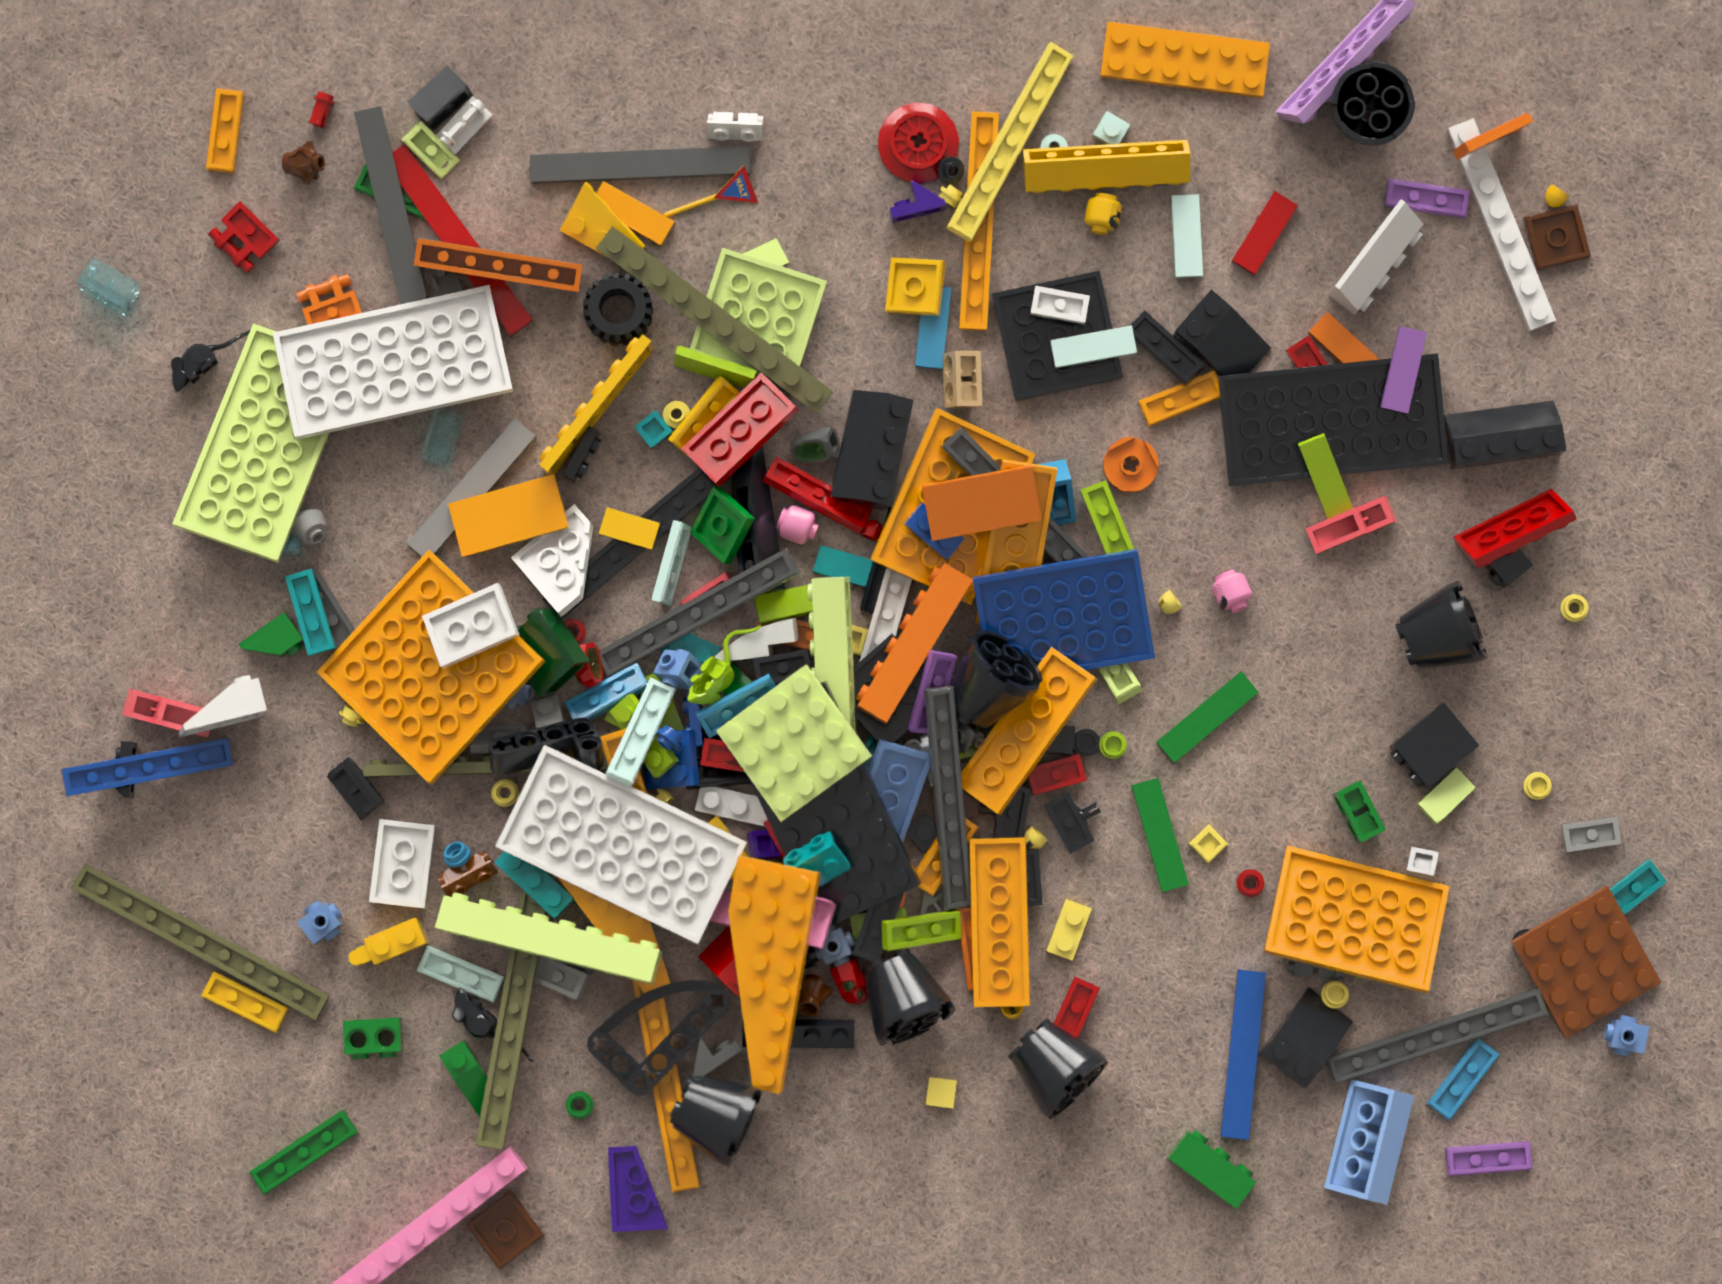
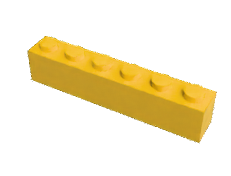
[1023,140,1190,193]

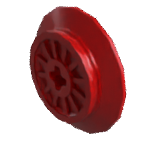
[878,102,959,183]

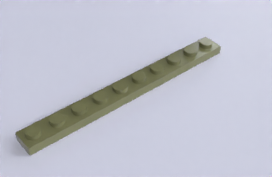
[596,226,833,414]
[363,753,644,777]
[71,864,330,1020]
[475,872,553,1150]

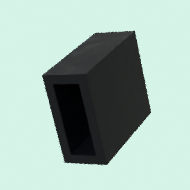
[1389,703,1480,789]

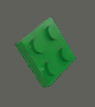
[690,487,755,564]

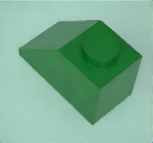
[238,612,304,658]

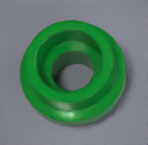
[566,1091,594,1119]

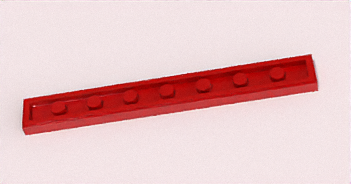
[393,144,533,337]

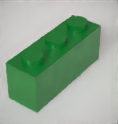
[1167,1130,1256,1209]

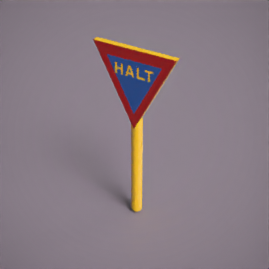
[664,165,758,217]

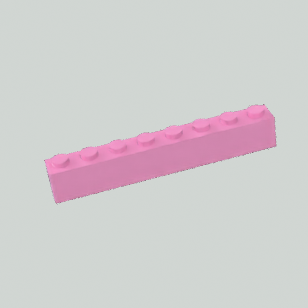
[332,1146,528,1284]

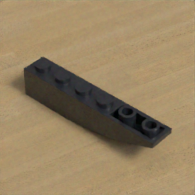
[732,446,786,594]

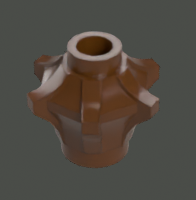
[282,141,325,185]
[798,974,833,1016]

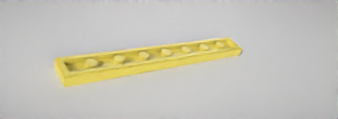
[946,42,1074,242]

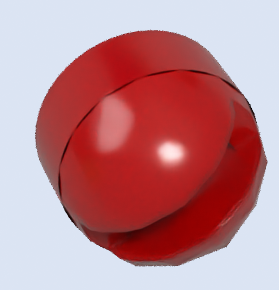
[859,520,883,542]

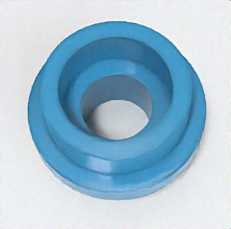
[444,842,471,868]

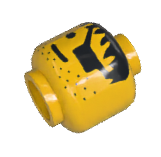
[1084,193,1122,235]

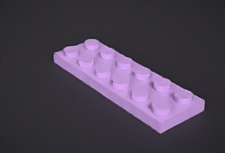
[1275,0,1416,124]

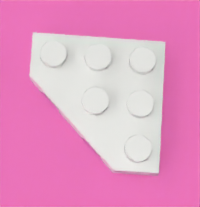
[511,504,594,617]

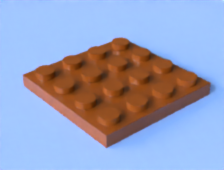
[1510,886,1662,1039]

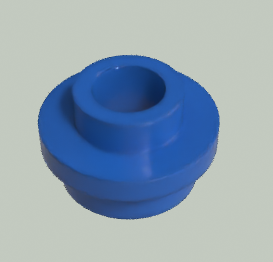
[656,725,682,751]

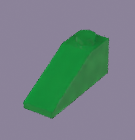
[439,1040,488,1117]

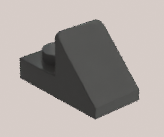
[693,1037,743,1078]

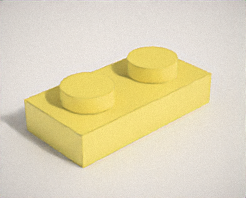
[1046,899,1092,961]

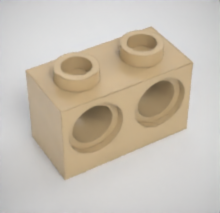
[943,351,983,409]

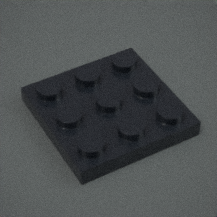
[854,634,924,743]

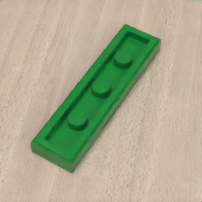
[1156,671,1259,763]
[1131,778,1189,892]
[249,1109,359,1195]

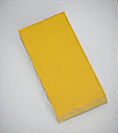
[599,507,660,550]

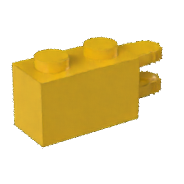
[348,917,429,966]

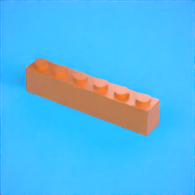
[413,238,583,292]
[855,563,973,725]

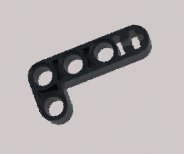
[488,717,604,775]

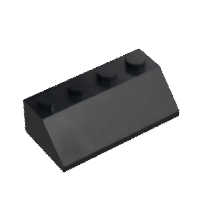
[830,390,914,510]
[1444,400,1566,469]

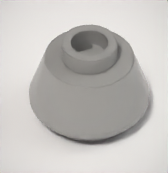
[291,509,327,544]

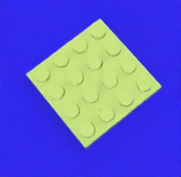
[690,248,827,379]
[716,665,872,822]

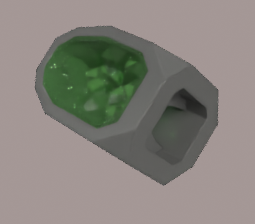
[790,427,840,464]

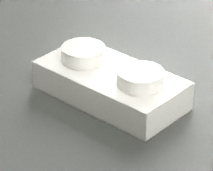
[1030,286,1090,324]

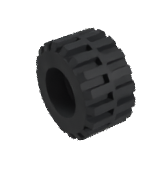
[583,273,653,346]

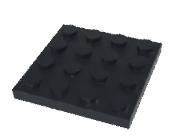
[992,271,1123,402]

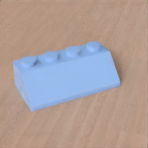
[1324,1079,1414,1205]

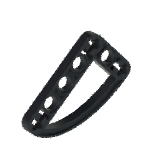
[587,980,731,1095]

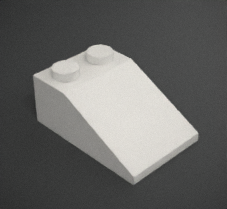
[179,675,267,737]

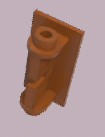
[438,851,498,897]

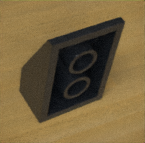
[1173,289,1271,376]
[1258,987,1353,1089]

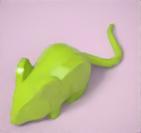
[688,625,761,705]

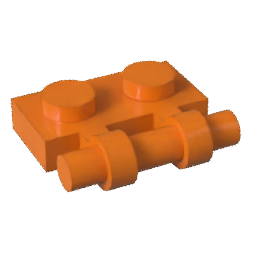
[296,274,363,325]

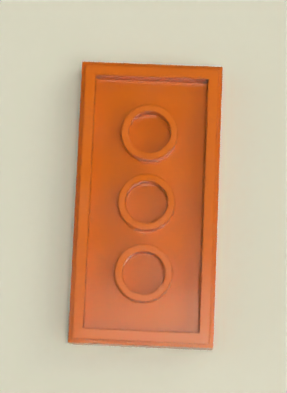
[922,465,1042,541]

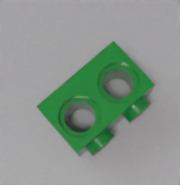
[1332,780,1386,844]
[343,1017,403,1060]

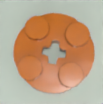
[1103,437,1159,493]

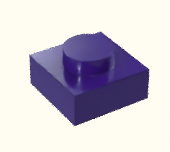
[747,830,780,860]

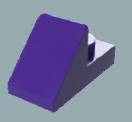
[890,181,946,223]

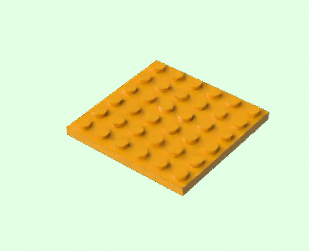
[317,550,545,784]

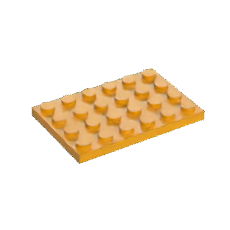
[870,408,1036,605]
[1263,846,1449,994]

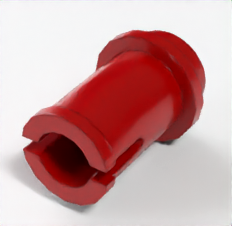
[308,92,335,128]

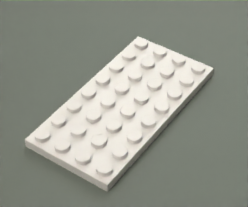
[273,285,513,440]
[495,745,747,944]

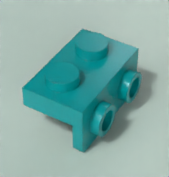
[783,831,851,887]

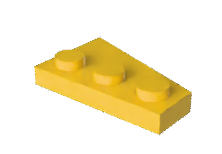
[560,182,645,258]

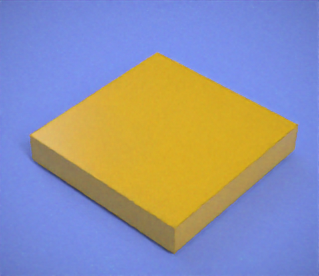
[885,257,946,316]

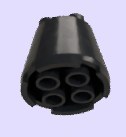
[1331,62,1415,146]
[1395,581,1488,669]
[950,630,1042,729]
[864,949,956,1046]
[1008,1018,1108,1119]
[670,1076,763,1168]

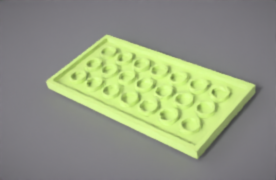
[172,324,330,563]

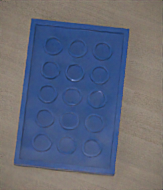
[972,549,1155,670]

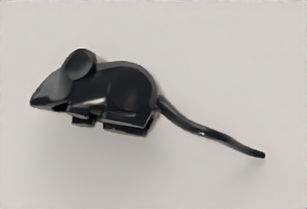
[171,329,251,392]
[452,987,534,1062]

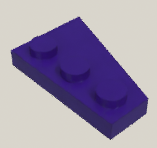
[608,1145,668,1232]

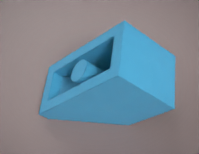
[1038,459,1077,525]

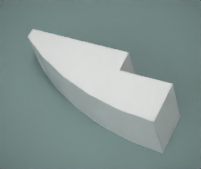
[715,618,799,661]

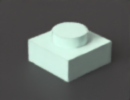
[1093,111,1130,145]

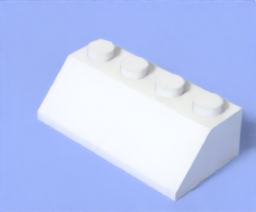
[1328,199,1423,315]

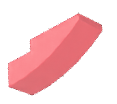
[1306,496,1397,554]
[122,689,210,738]

